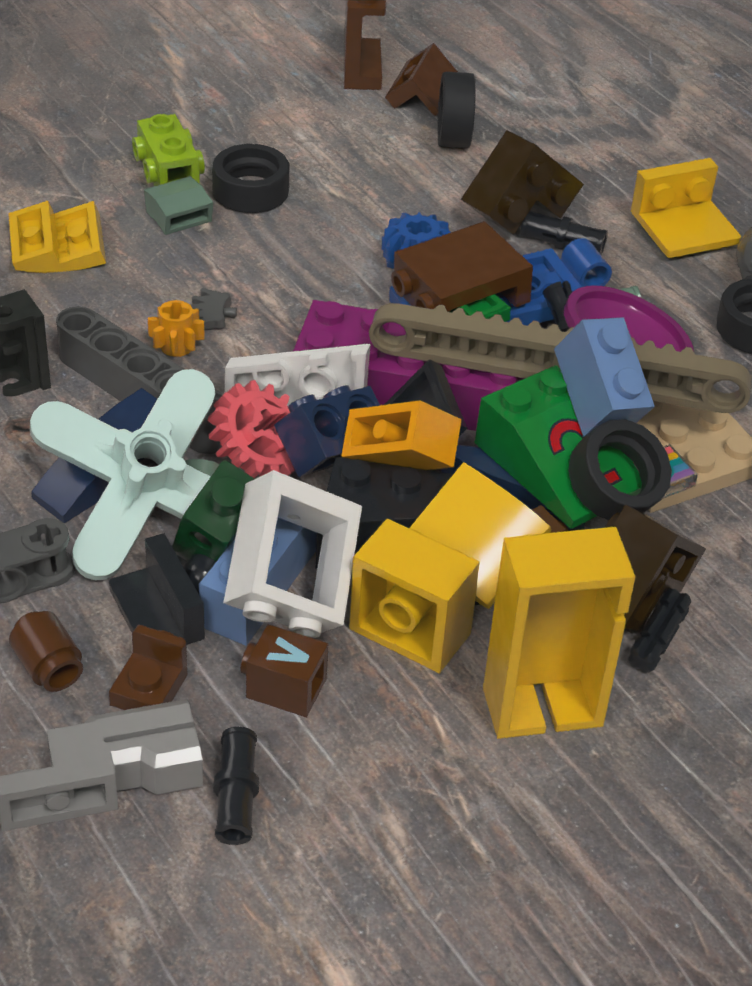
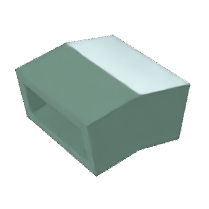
[144,176,213,235]

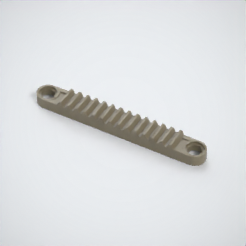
[369,303,751,413]

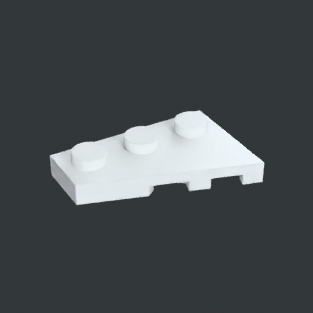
[224,344,370,406]

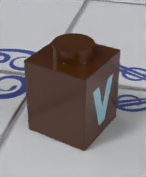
[240,624,329,718]

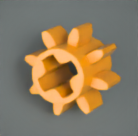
[148,300,205,357]

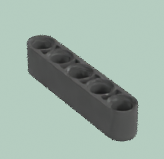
[56,306,223,454]

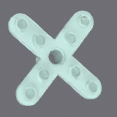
[30,369,215,581]

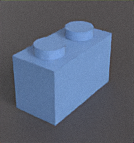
[554,318,655,437]

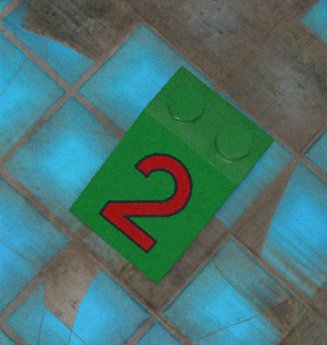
[474,365,642,529]

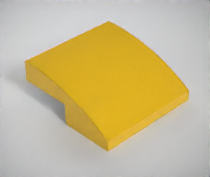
[9,201,106,273]
[409,462,551,609]

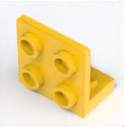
[631,158,741,258]

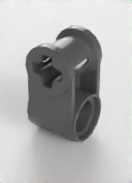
[0,518,75,603]

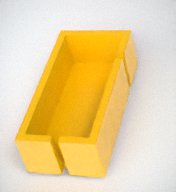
[483,527,635,739]

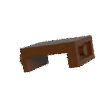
[344,0,386,90]
[391,221,533,312]

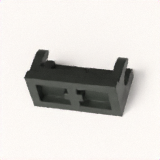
[0,289,51,397]

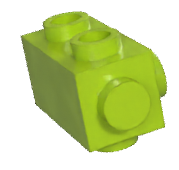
[132,114,205,186]

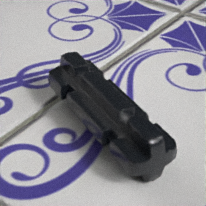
[628,588,691,673]

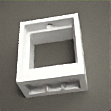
[223,470,362,638]

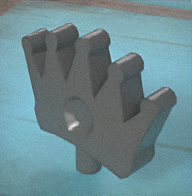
[190,288,237,330]

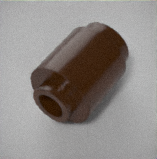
[9,611,83,692]

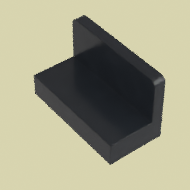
[109,533,205,645]

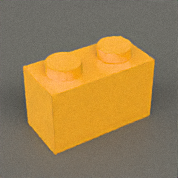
[341,400,462,470]

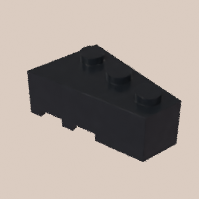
[315,457,453,569]

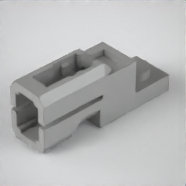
[0,699,203,831]

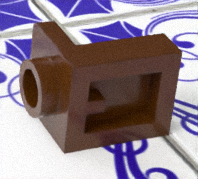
[109,625,188,710]

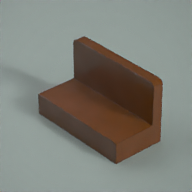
[385,43,457,116]

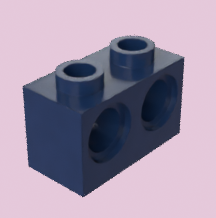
[274,385,380,477]

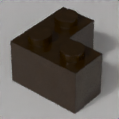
[460,130,584,235]
[605,505,706,631]

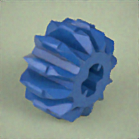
[381,211,451,269]

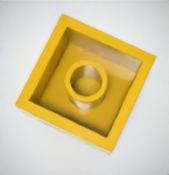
[349,519,480,674]

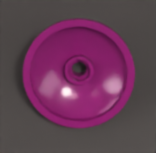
[564,286,694,352]

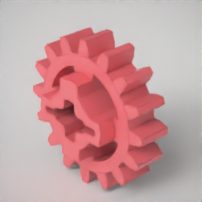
[208,380,295,478]

